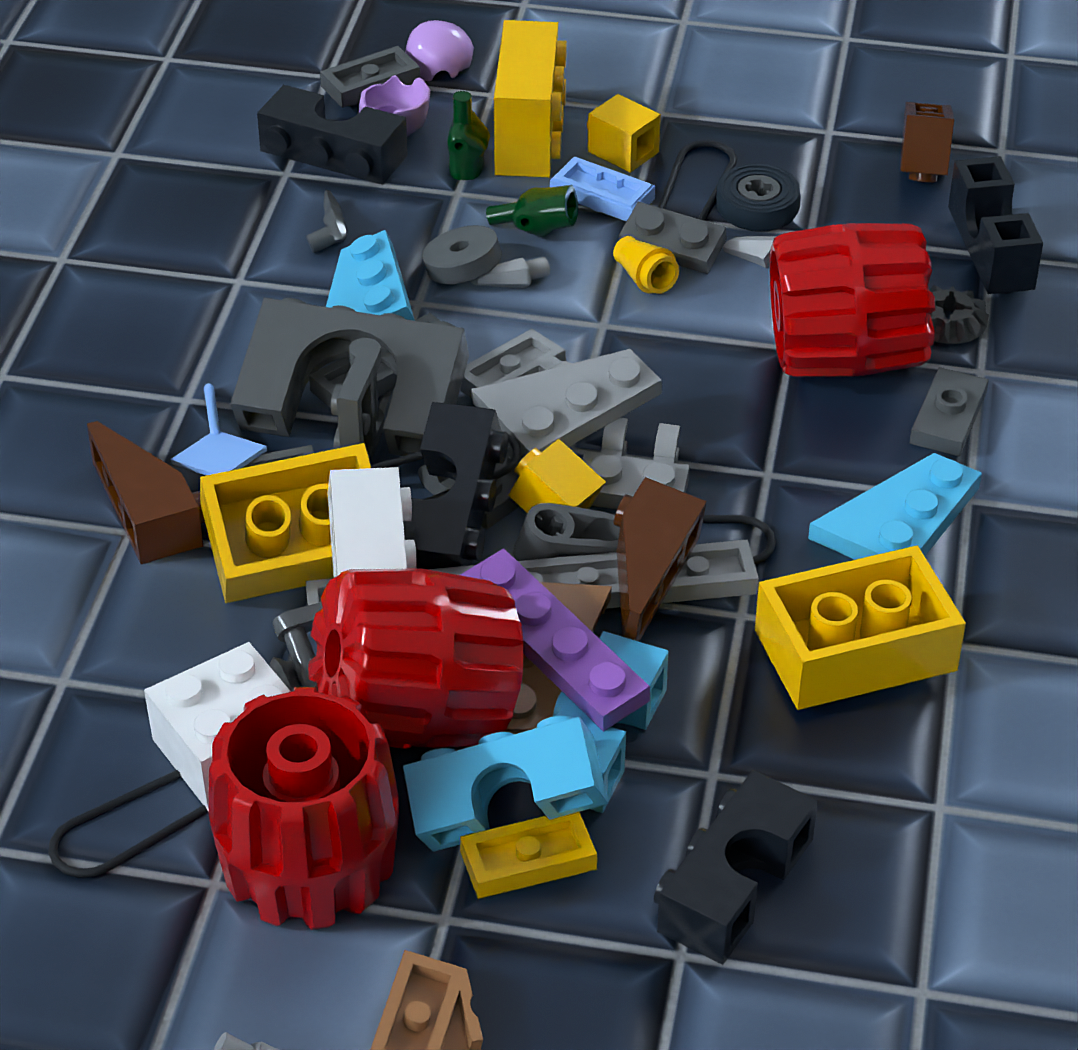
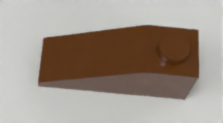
[900,102,954,182]
[87,421,205,564]
[614,477,707,641]

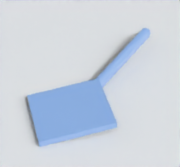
[171,383,267,475]

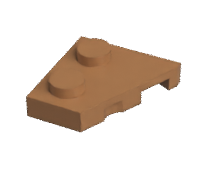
[370,950,483,1050]

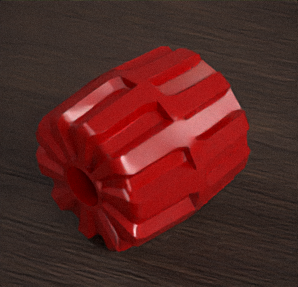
[770,223,935,376]
[308,568,524,749]
[209,687,399,930]

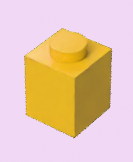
[587,94,661,173]
[508,439,606,513]

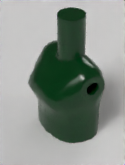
[448,91,490,180]
[486,185,578,238]

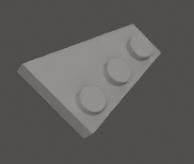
[471,349,662,457]

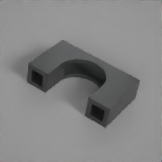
[230,297,469,456]

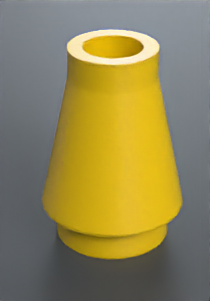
[613,236,679,294]

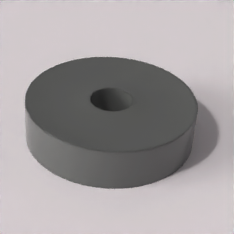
[422,225,502,284]

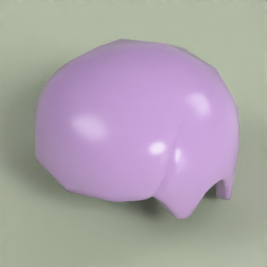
[405,20,474,81]
[359,75,431,136]

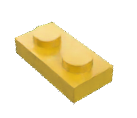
[460,812,597,899]

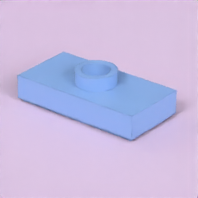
[550,157,655,222]

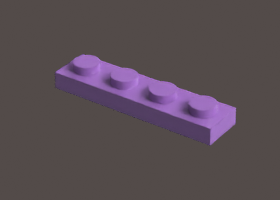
[460,548,650,732]

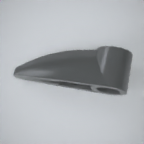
[513,503,620,561]

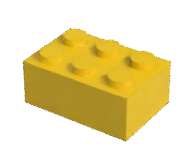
[494,20,567,177]
[200,443,371,603]
[755,545,966,710]

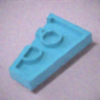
[326,230,415,321]
[808,453,982,560]

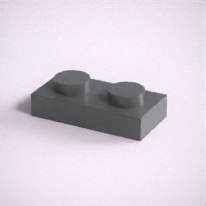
[320,46,420,108]
[618,201,727,274]

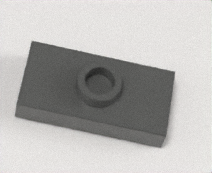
[909,367,989,456]

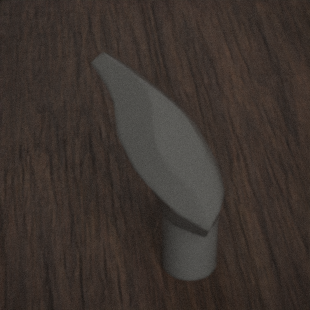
[306,189,348,253]

